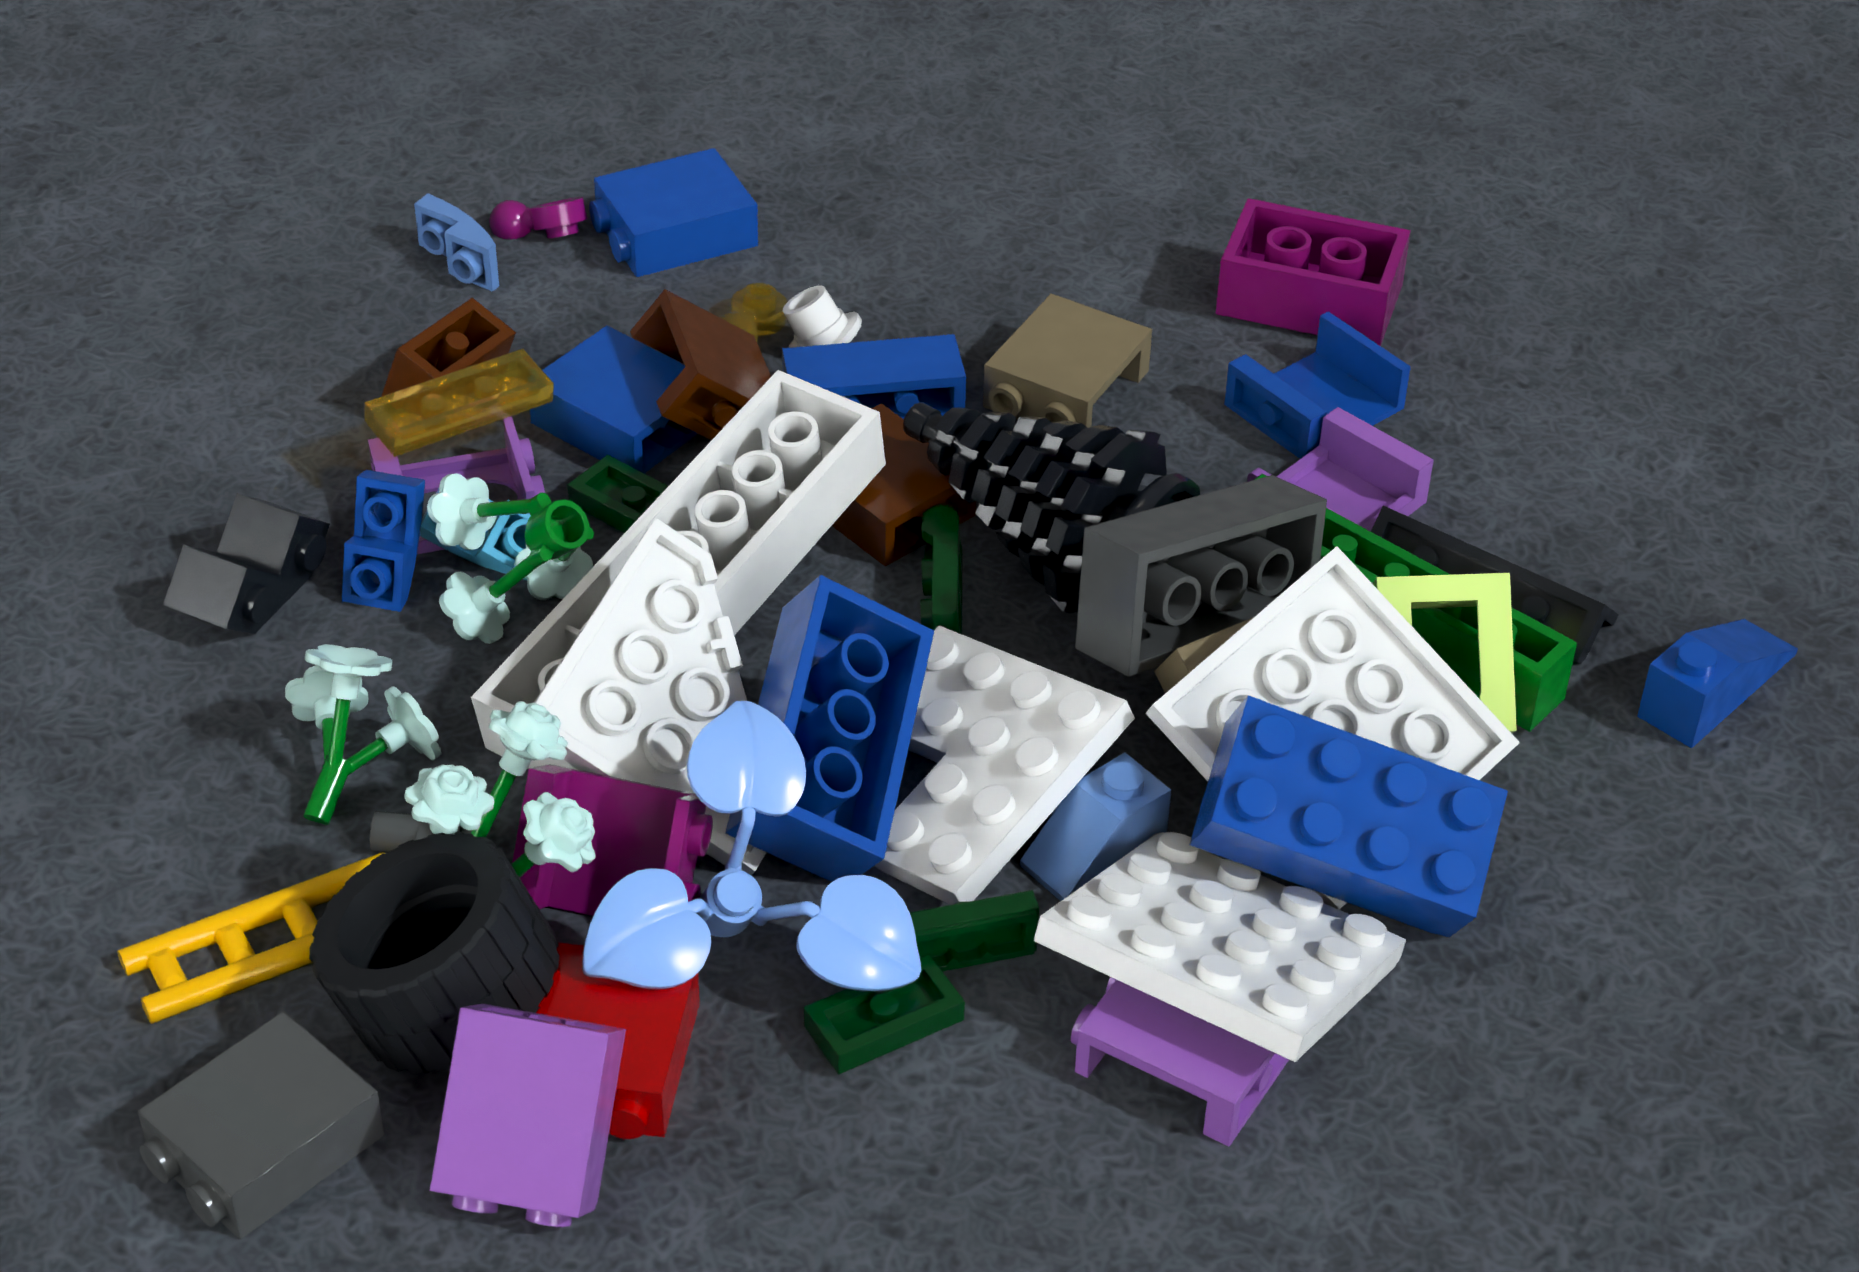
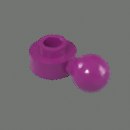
[489,197,588,239]

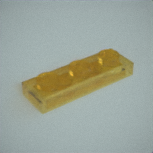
[364,349,554,457]

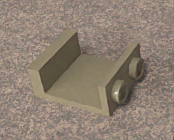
[983,293,1152,428]

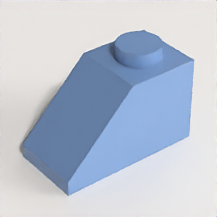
[1020,752,1171,901]

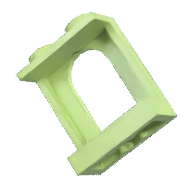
[1373,573,1517,733]

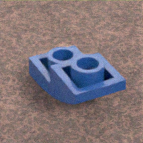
[342,470,425,612]

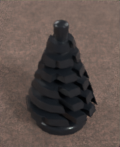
[903,402,1200,614]

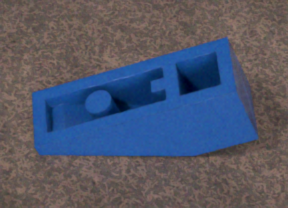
[1637,619,1798,748]

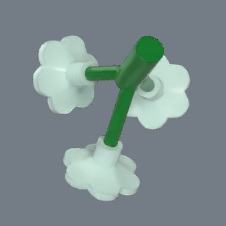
[285,644,441,825]

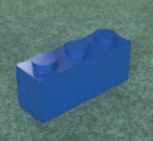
[782,334,966,419]

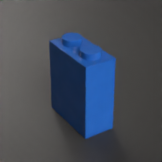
[589,148,758,277]
[527,325,698,473]

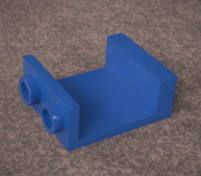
[1224,311,1411,459]

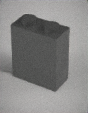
[138,1011,385,1240]

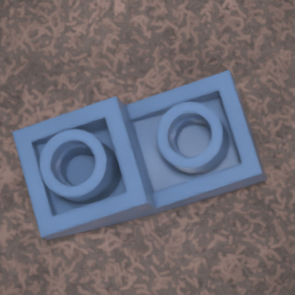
[414,193,499,292]

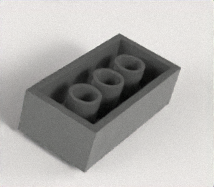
[1075,475,1327,677]

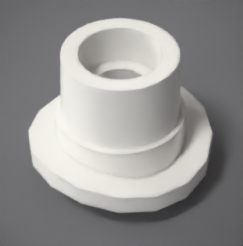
[782,285,862,348]

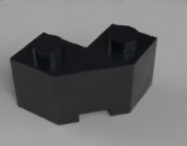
[163,493,330,634]

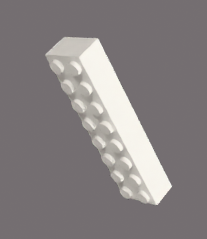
[471,370,886,770]

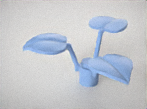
[582,701,921,991]

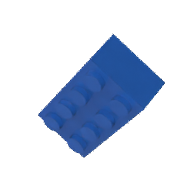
[725,575,934,882]
[1189,695,1508,937]

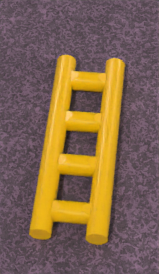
[117,852,385,1024]

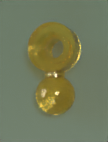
[720,283,788,341]

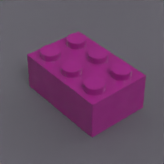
[1215,198,1411,346]

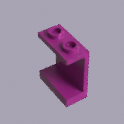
[512,764,713,916]

